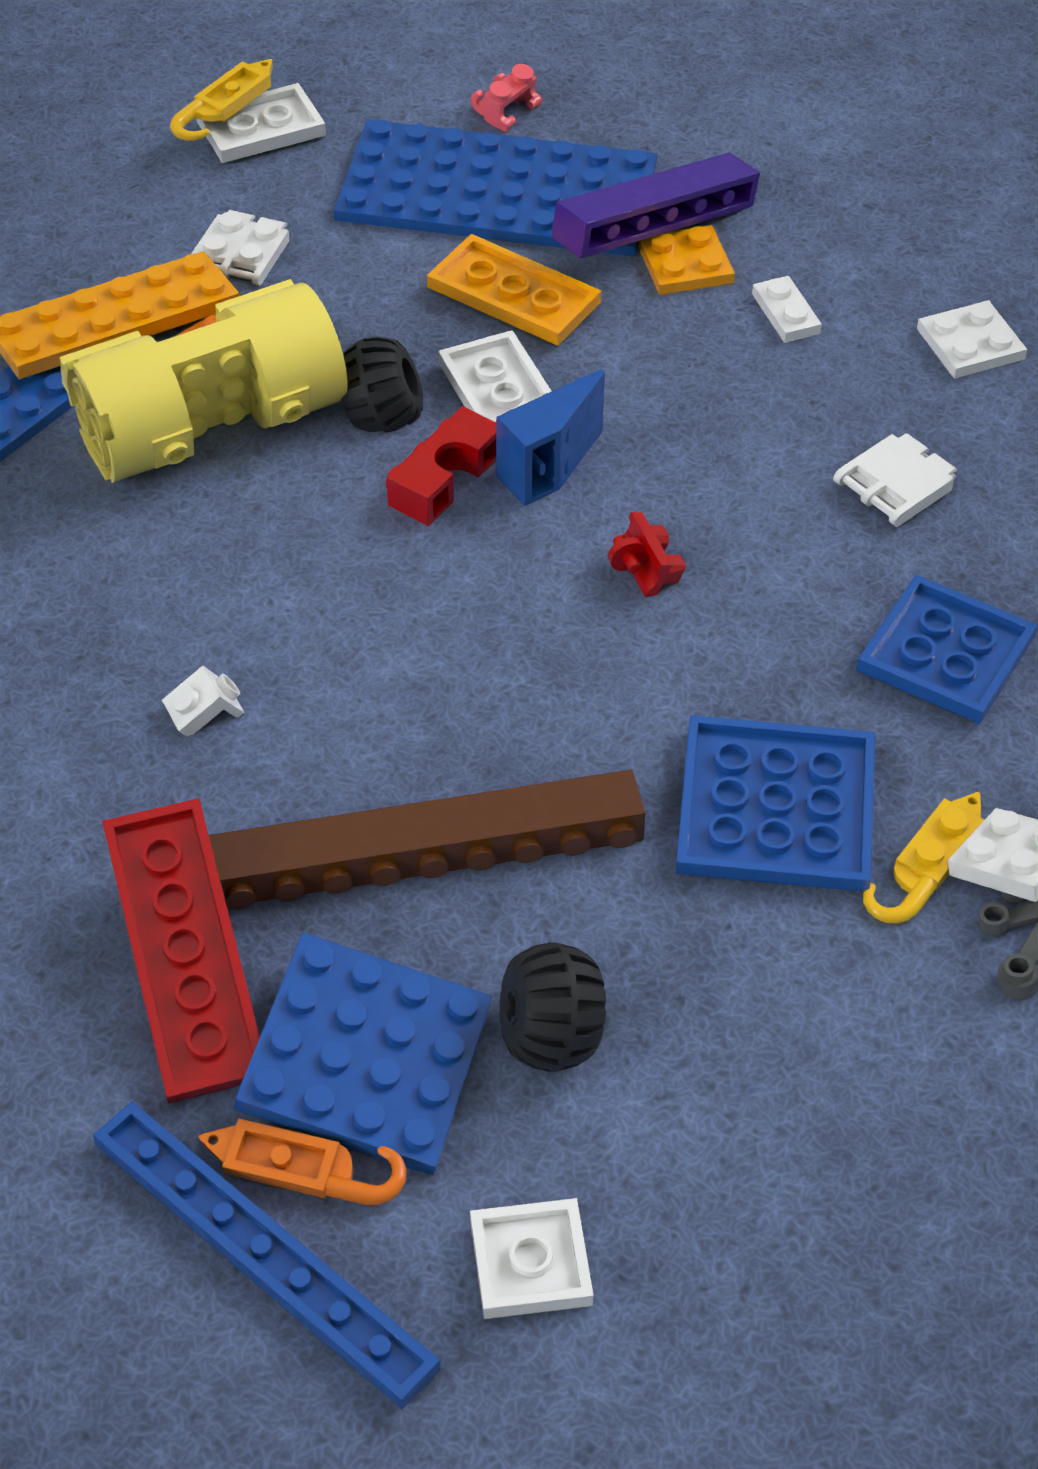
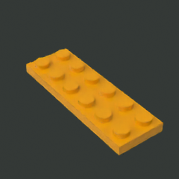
[0,251,240,379]

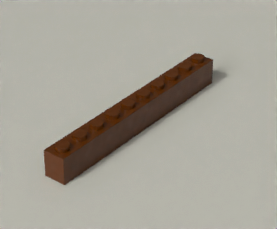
[209,769,646,909]

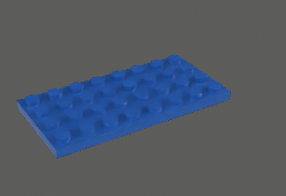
[334,119,657,257]

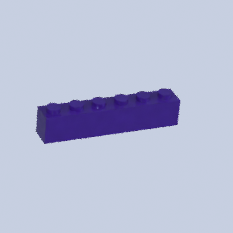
[551,152,760,258]

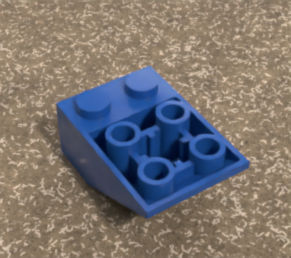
[496,369,605,506]

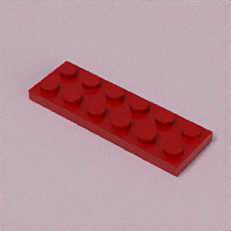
[102,798,260,1104]

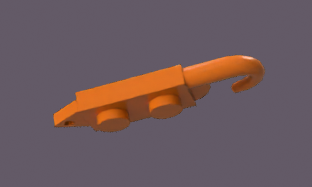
[199,1118,407,1206]

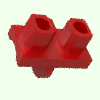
[607,512,686,597]

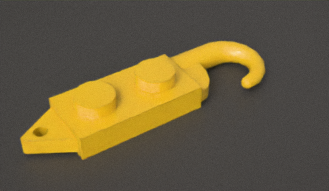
[170,59,273,141]
[863,792,985,924]

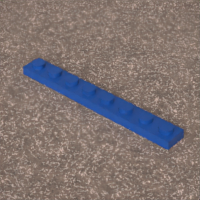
[93,1101,441,1409]

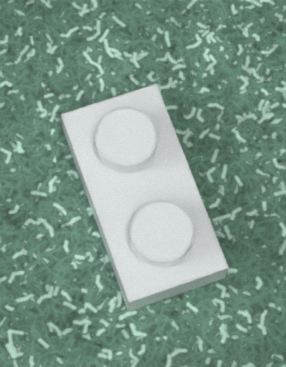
[752,276,822,343]

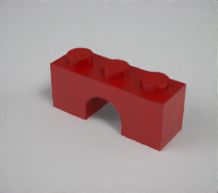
[386,406,496,527]

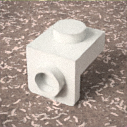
[162,666,244,736]

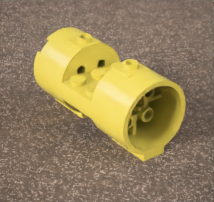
[59,279,348,483]

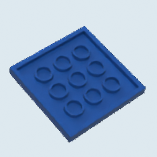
[675,715,875,892]
[233,932,493,1175]

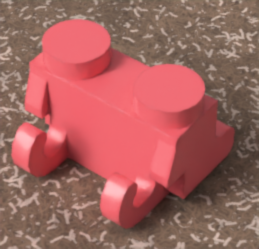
[471,64,542,132]

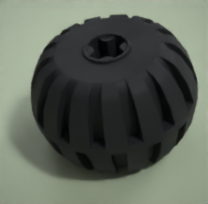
[341,336,423,433]
[499,942,607,1072]

